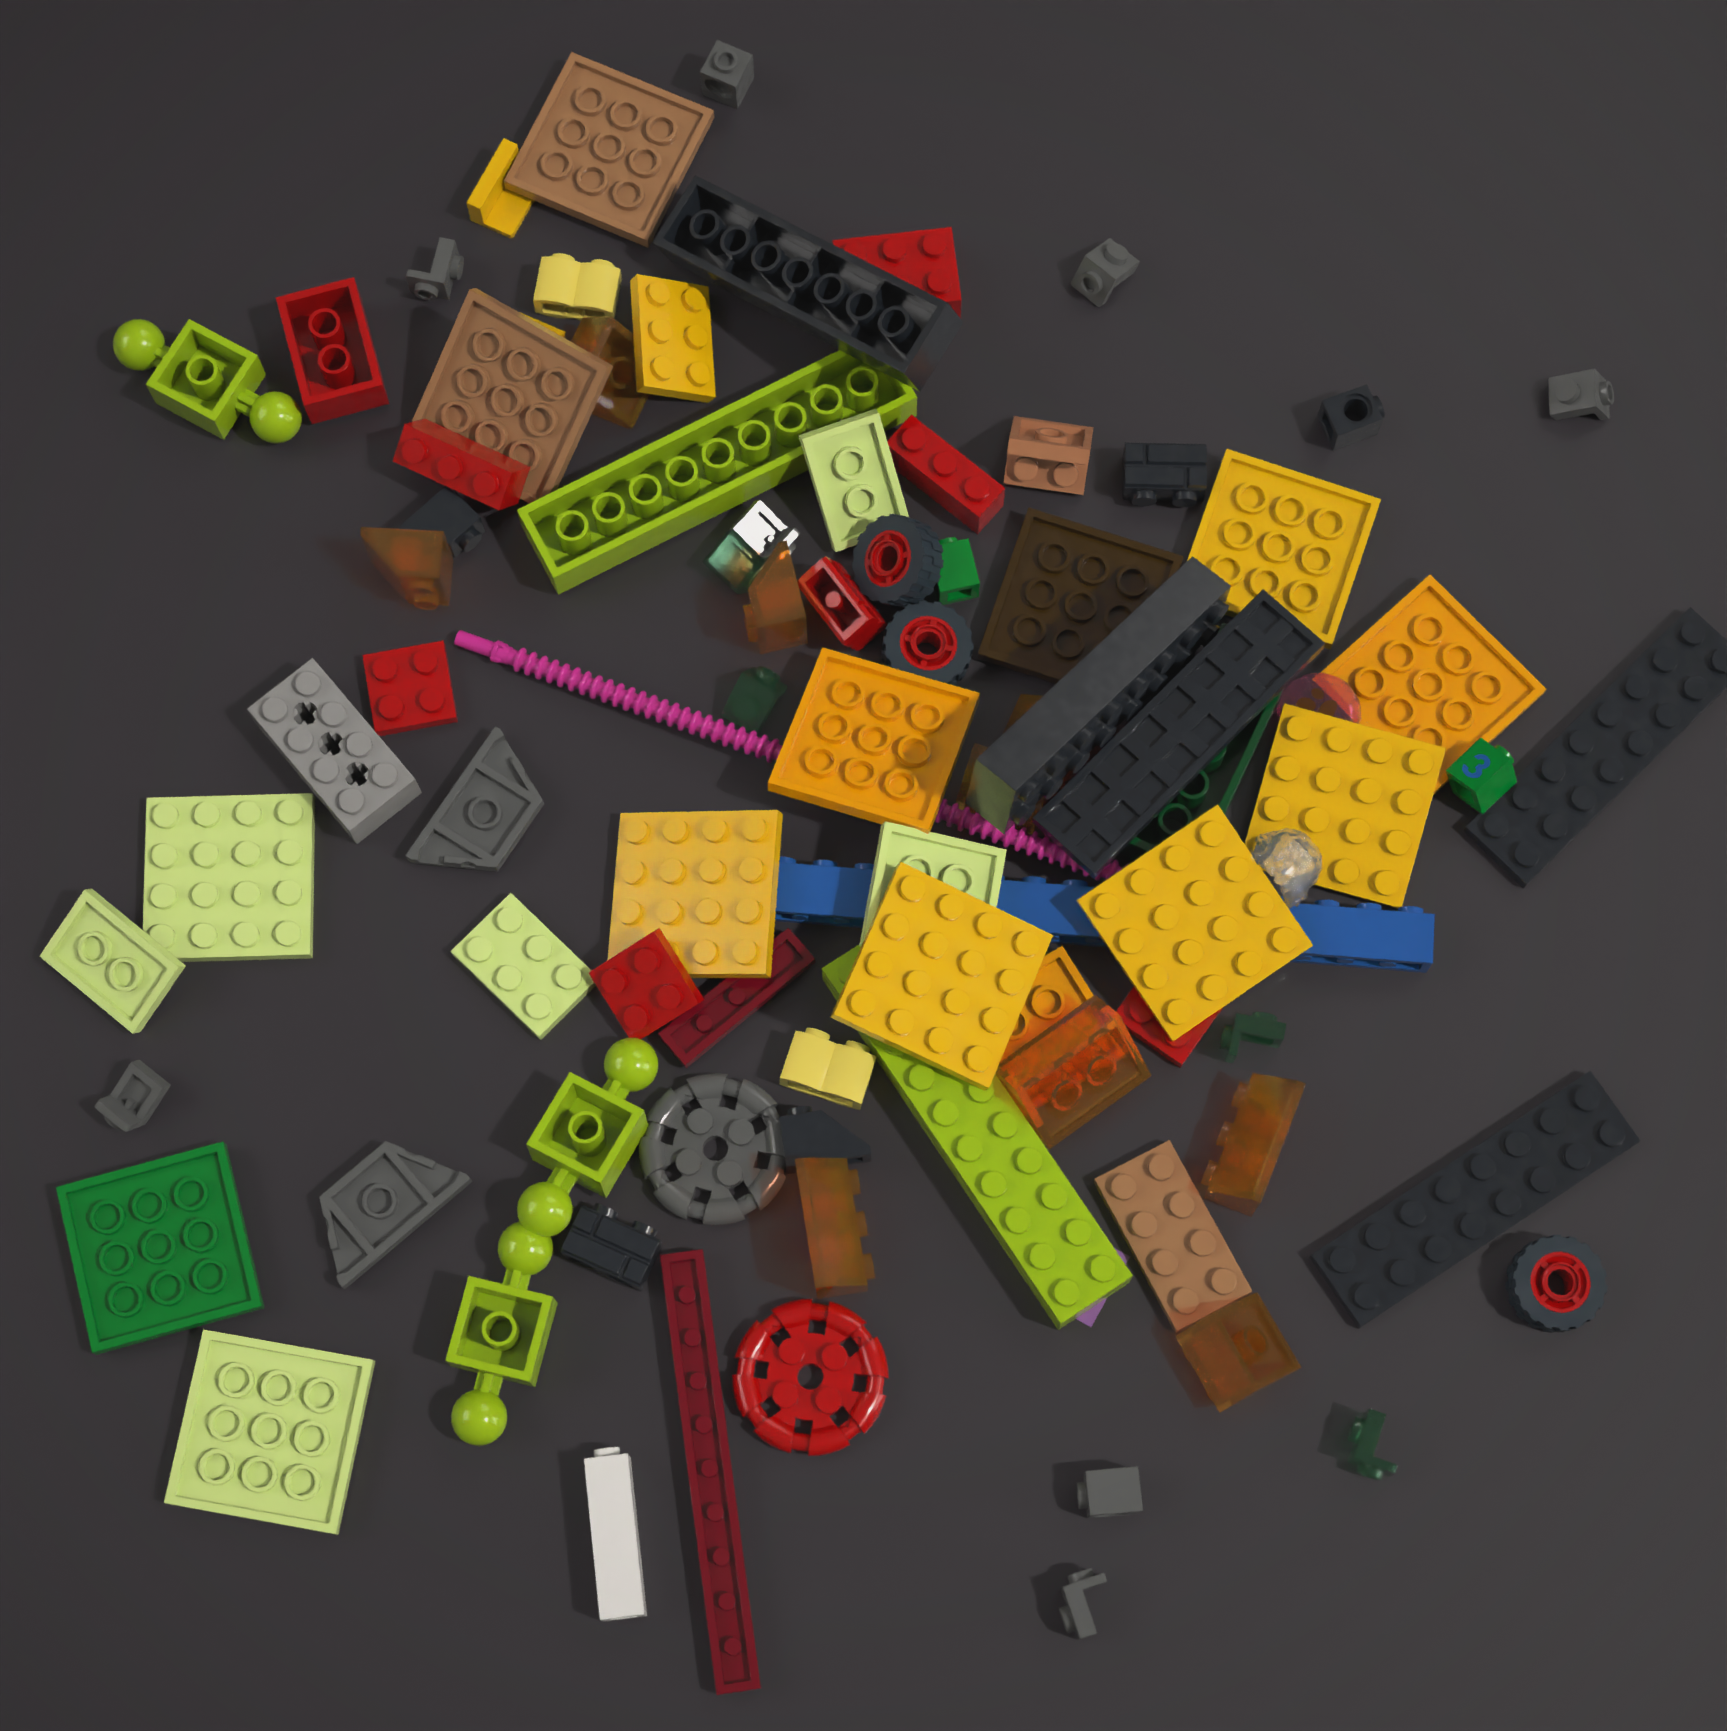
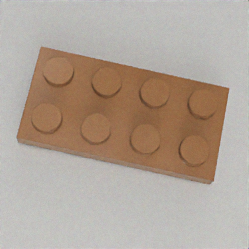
[1093,1140,1252,1333]

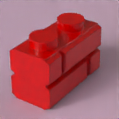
[796,556,887,651]

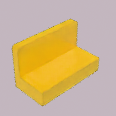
[466,138,534,238]

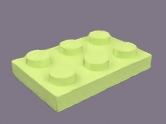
[798,409,909,552]
[40,889,186,1034]
[451,893,596,1040]

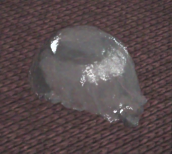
[1251,828,1322,909]

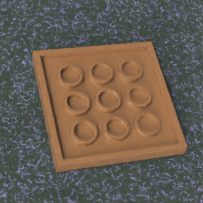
[504,52,714,248]
[412,288,613,503]

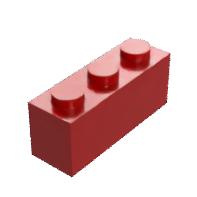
[887,414,1005,535]
[392,419,530,510]

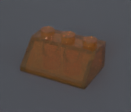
[996,994,1152,1150]
[1200,1073,1306,1217]
[795,1158,875,1300]

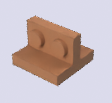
[1003,416,1093,495]

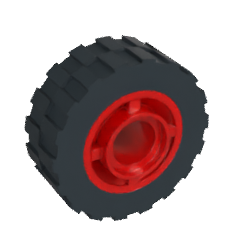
[852,514,944,608]
[881,601,974,686]
[1505,1235,1608,1333]

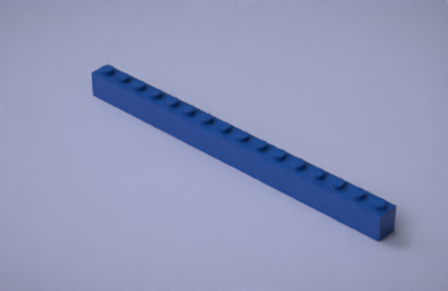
[775,856,1435,973]

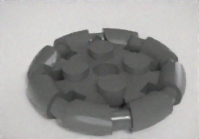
[638,1073,787,1226]

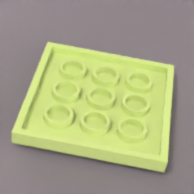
[143,793,315,962]
[164,1329,375,1535]

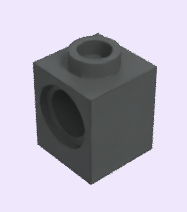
[700,40,754,110]
[1076,1466,1143,1519]

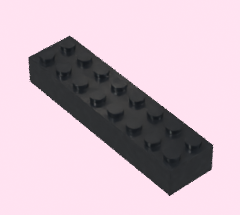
[653,175,963,392]
[965,556,1231,834]

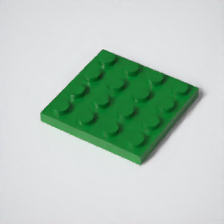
[56,1141,264,1355]

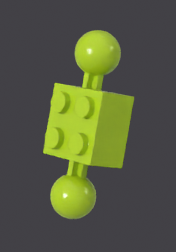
[113,319,302,444]
[517,1038,658,1237]
[445,1221,558,1446]

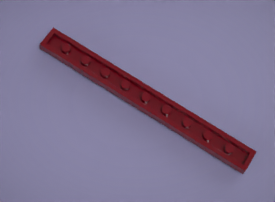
[660,1249,761,1695]

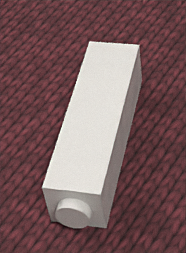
[584,1447,647,1622]

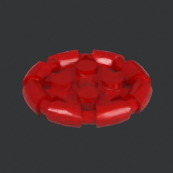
[732,1298,889,1456]

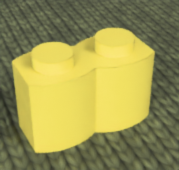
[533,253,622,325]
[780,1028,877,1110]

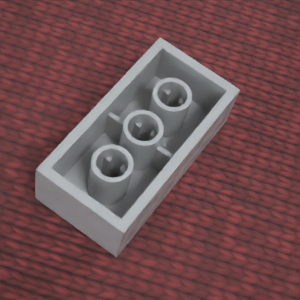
[247,658,422,844]

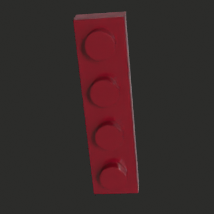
[658,928,815,1068]

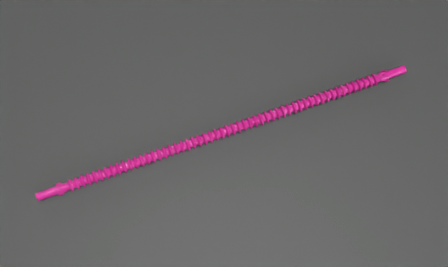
[454,630,1128,881]

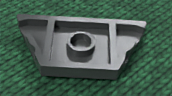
[405,726,544,872]
[319,1141,473,1289]

